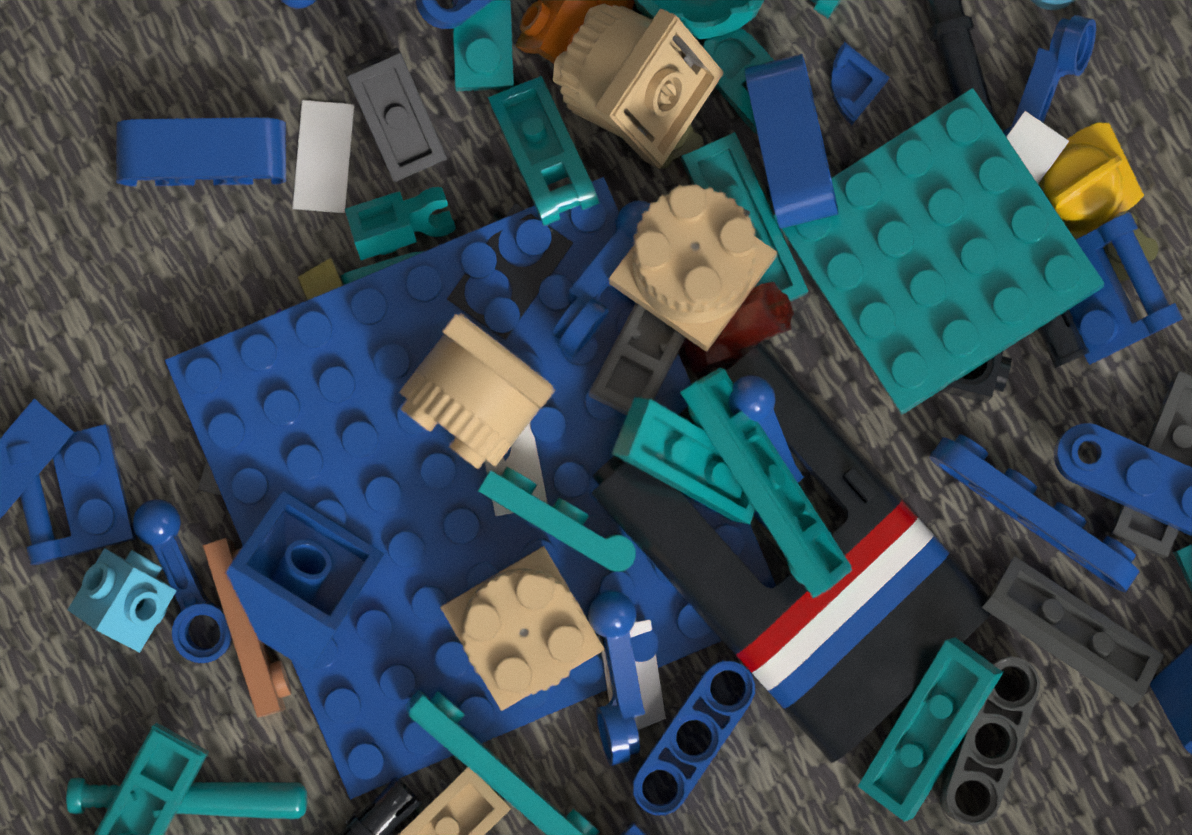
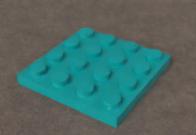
[773,88,1105,415]

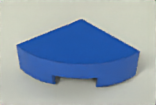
[830,42,890,125]

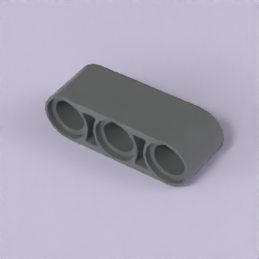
[939,657,1040,826]

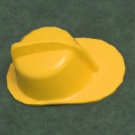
[1038,123,1144,239]

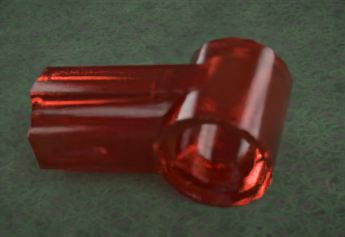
[683,282,794,373]

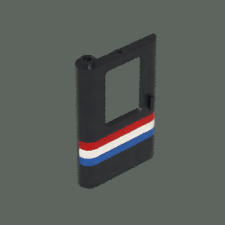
[591,341,991,763]

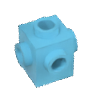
[68,548,177,653]

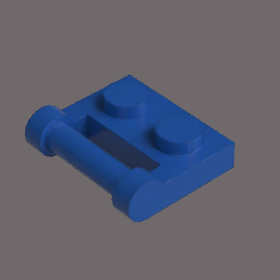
[1069,212,1183,365]
[6,424,136,565]

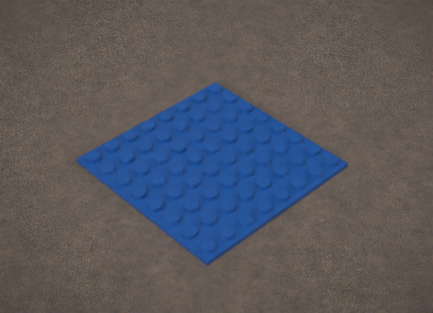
[165,177,776,799]

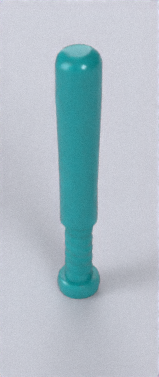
[66,777,308,819]

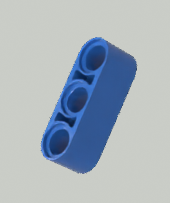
[744,54,839,229]
[116,117,286,186]
[632,661,755,815]

